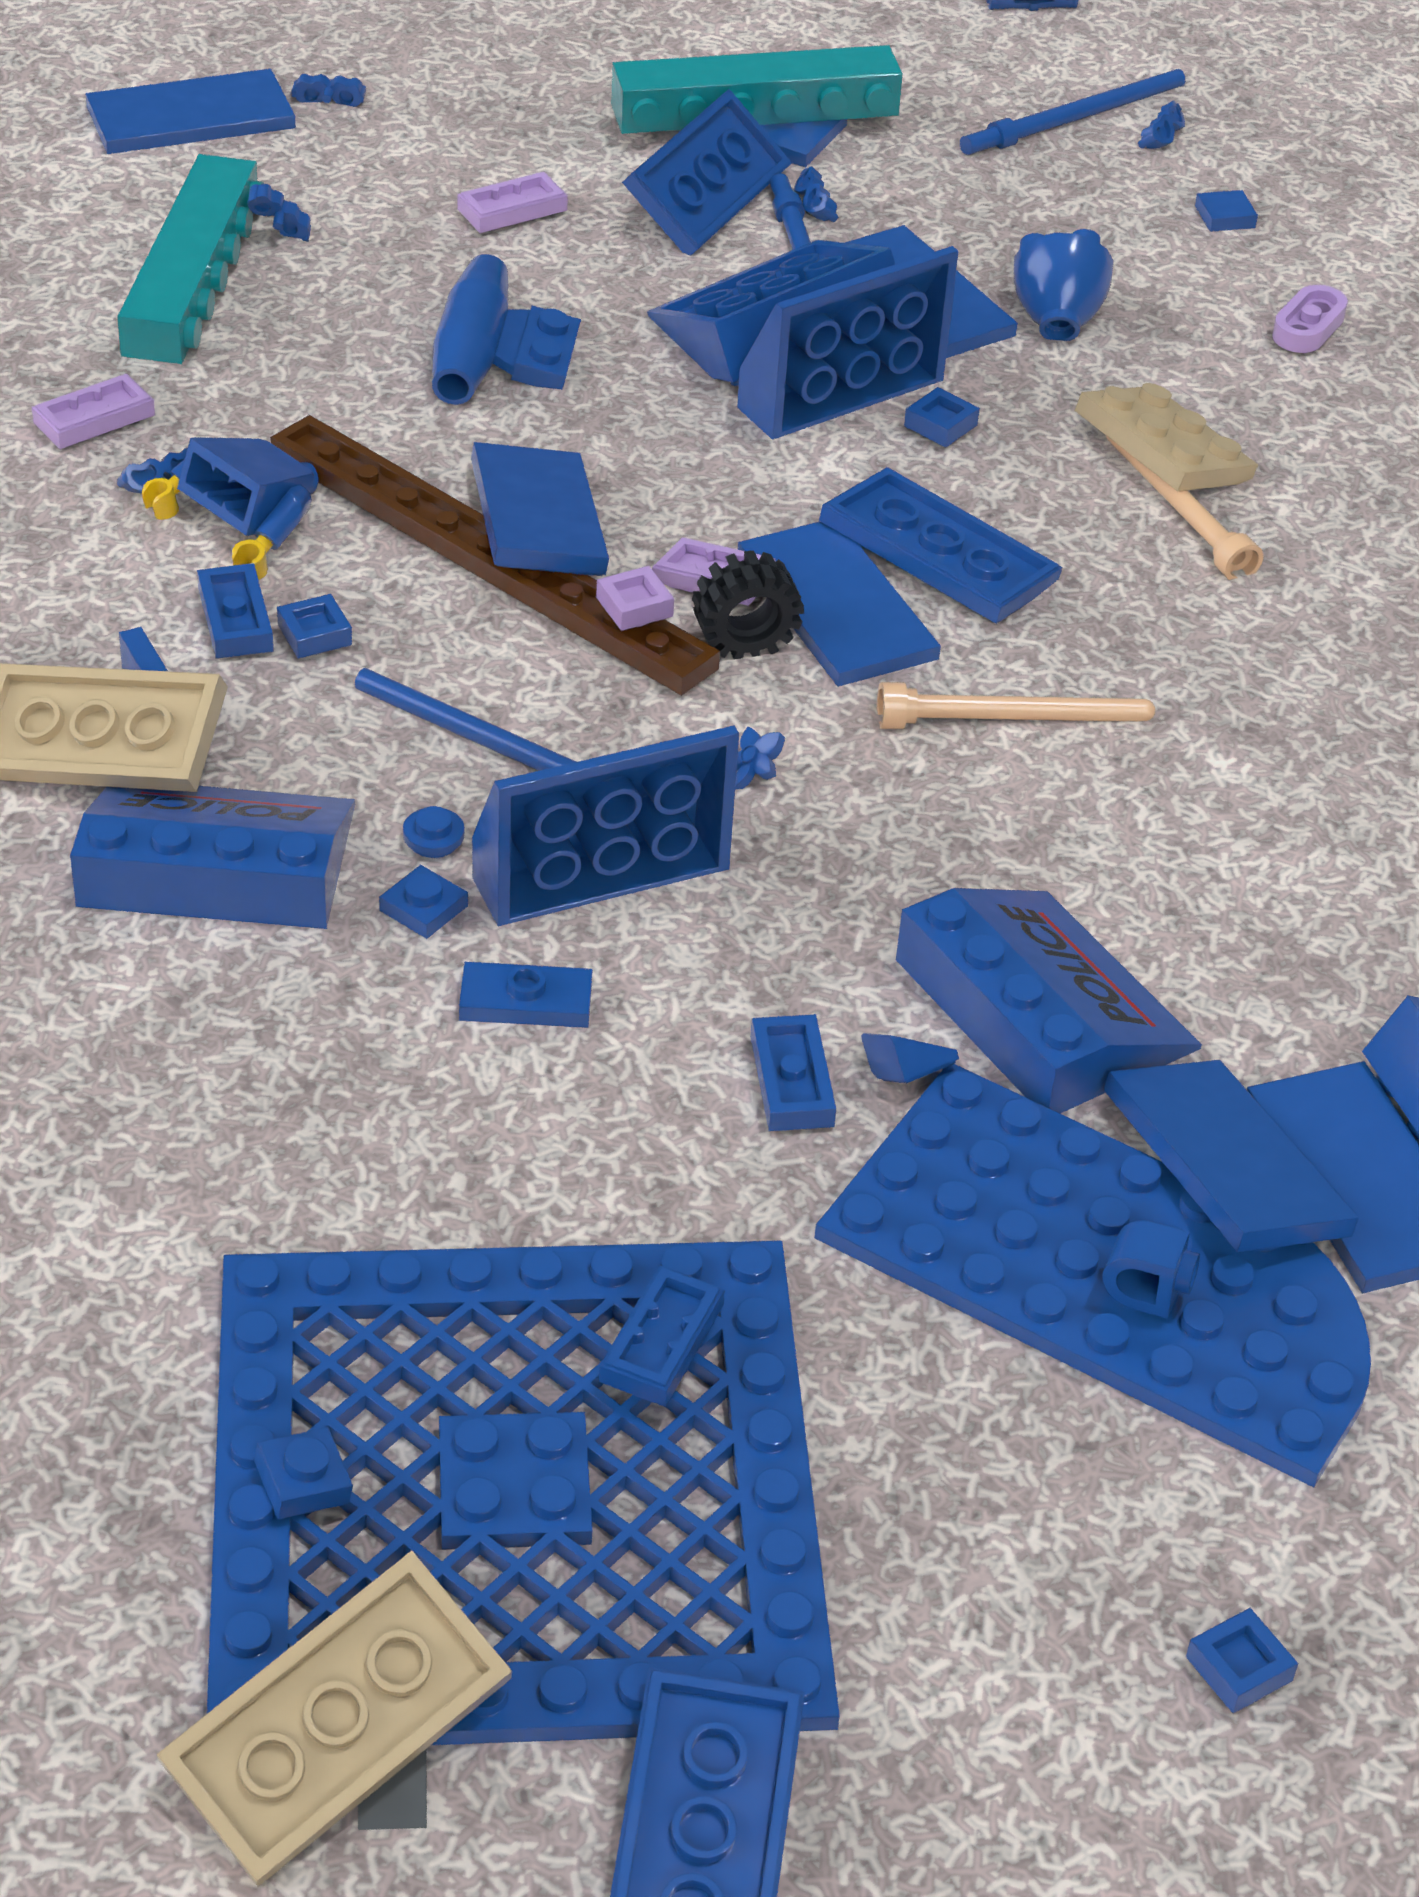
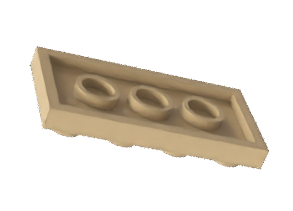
[0,663,228,792]
[156,1551,512,1887]

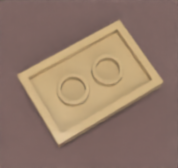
[1074,383,1258,491]

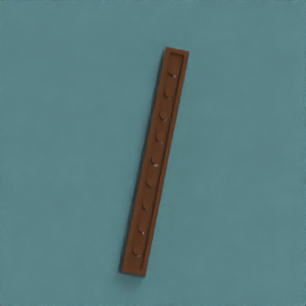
[270,415,720,696]

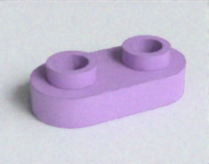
[1272,285,1348,353]

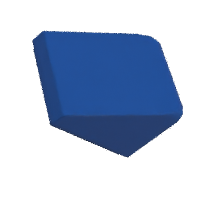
[861,1033,959,1083]

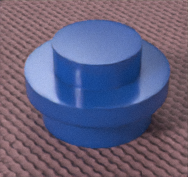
[403,806,465,858]

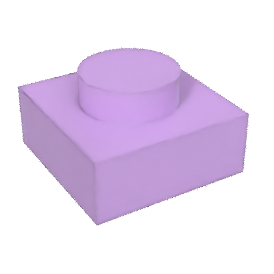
[596,566,674,631]

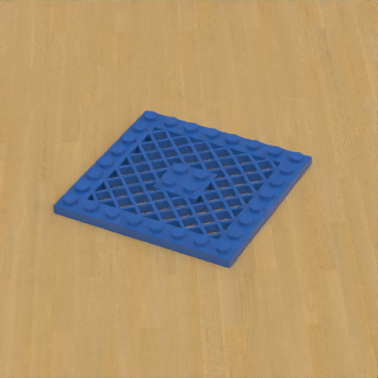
[207,1240,840,1745]

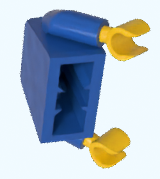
[142,437,318,580]

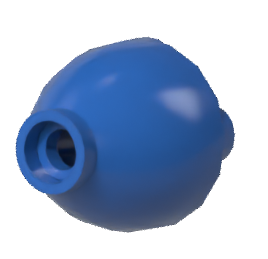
[1014,229,1114,341]

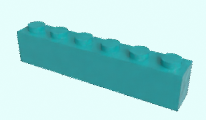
[611,45,903,134]
[117,154,264,364]

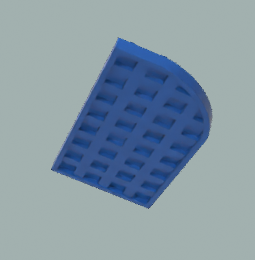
[814,1064,1371,1488]

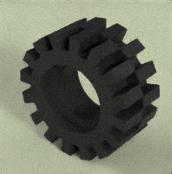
[692,550,804,660]

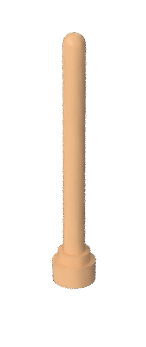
[1106,436,1263,580]
[877,682,1155,729]

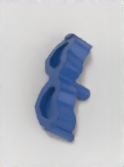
[291,74,367,107]
[1138,100,1185,149]
[794,166,839,222]
[248,184,311,242]
[117,448,187,493]

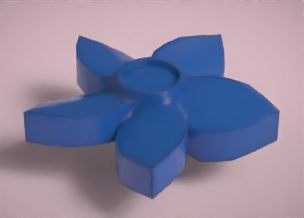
[735,726,785,790]

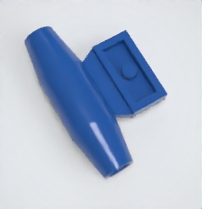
[432,254,581,405]

